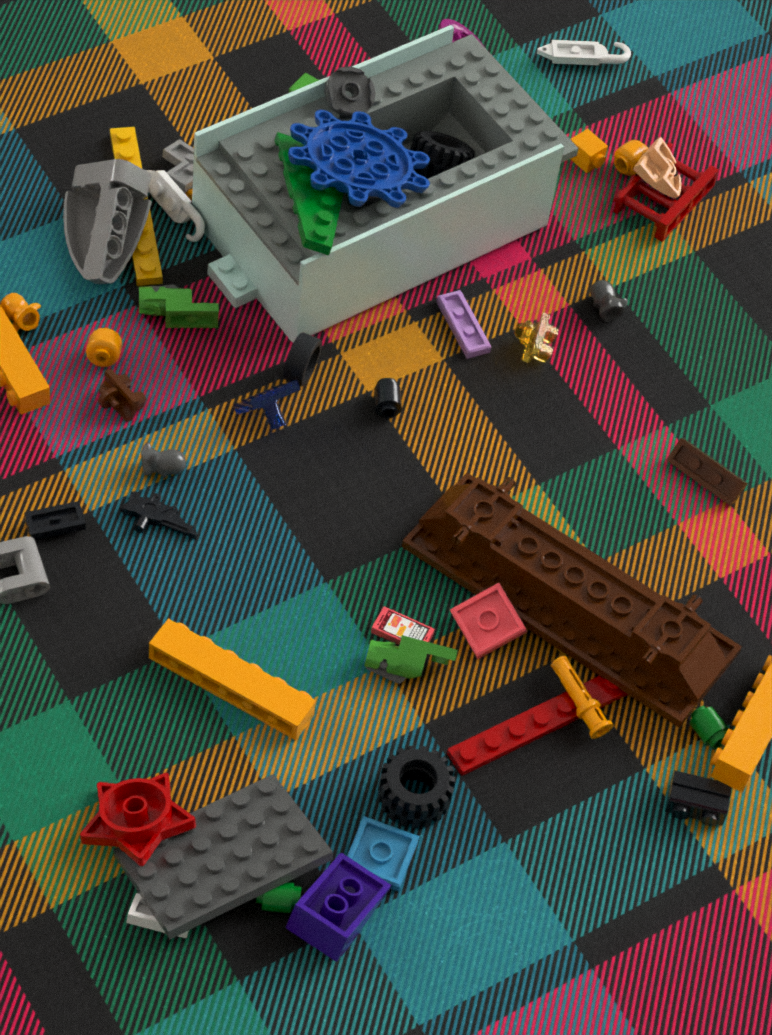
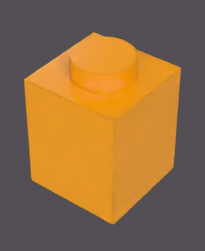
[570,129,608,173]

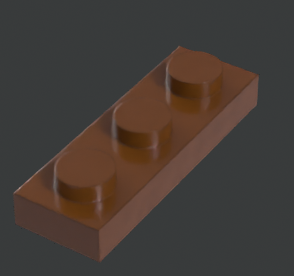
[666,438,748,506]

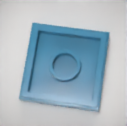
[347,816,420,892]

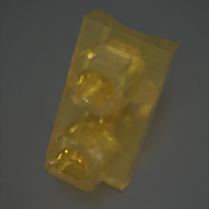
[514,312,559,363]

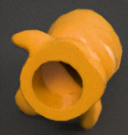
[0,293,41,332]

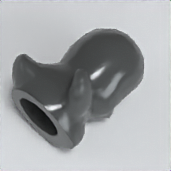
[590,280,628,322]
[141,442,186,478]

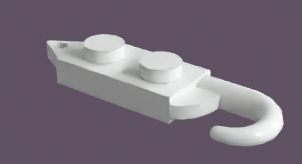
[537,40,631,65]
[145,170,205,242]

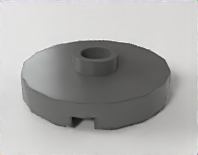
[324,66,376,118]

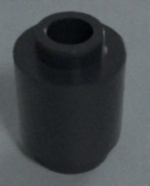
[374,378,402,418]

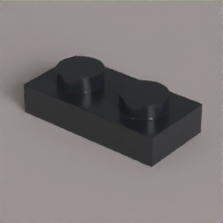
[24,501,86,540]

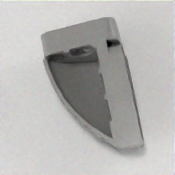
[63,159,152,285]

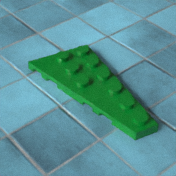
[274,132,344,256]

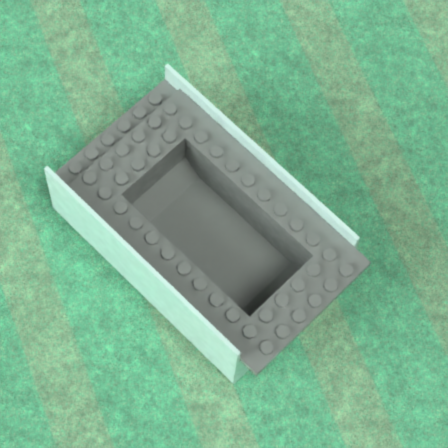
[192,25,578,343]

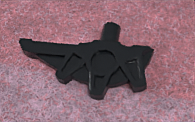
[120,491,197,539]

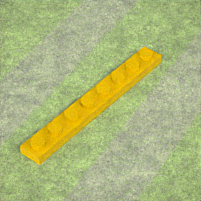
[110,127,163,286]

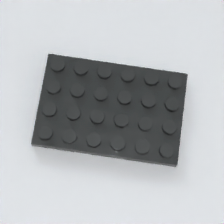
[113,774,333,939]

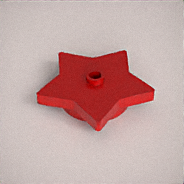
[80,772,196,866]

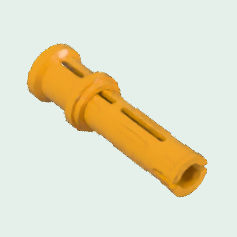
[551,656,614,739]

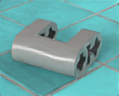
[0,536,50,604]

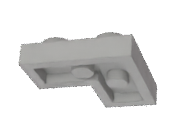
[162,139,194,193]

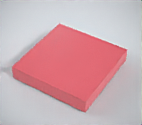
[450,583,527,659]

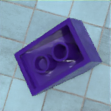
[286,853,391,962]

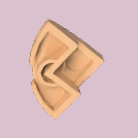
[633,137,681,199]

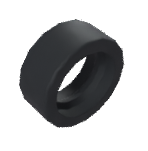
[283,332,322,386]

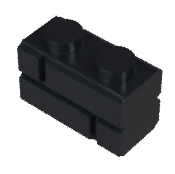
[665,770,732,826]

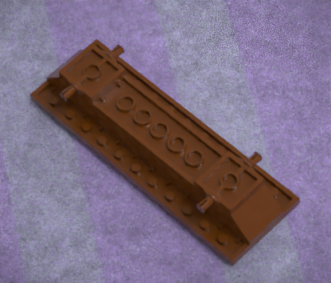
[402,473,742,728]

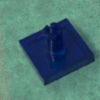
[233,380,301,430]

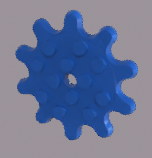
[288,110,430,208]

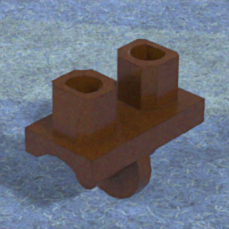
[98,369,146,422]

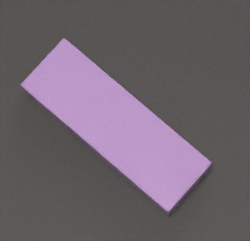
[436,290,491,359]

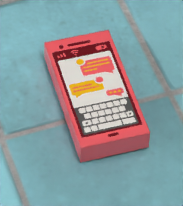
[371,606,435,645]

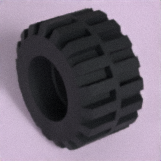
[410,131,475,179]
[378,745,455,828]

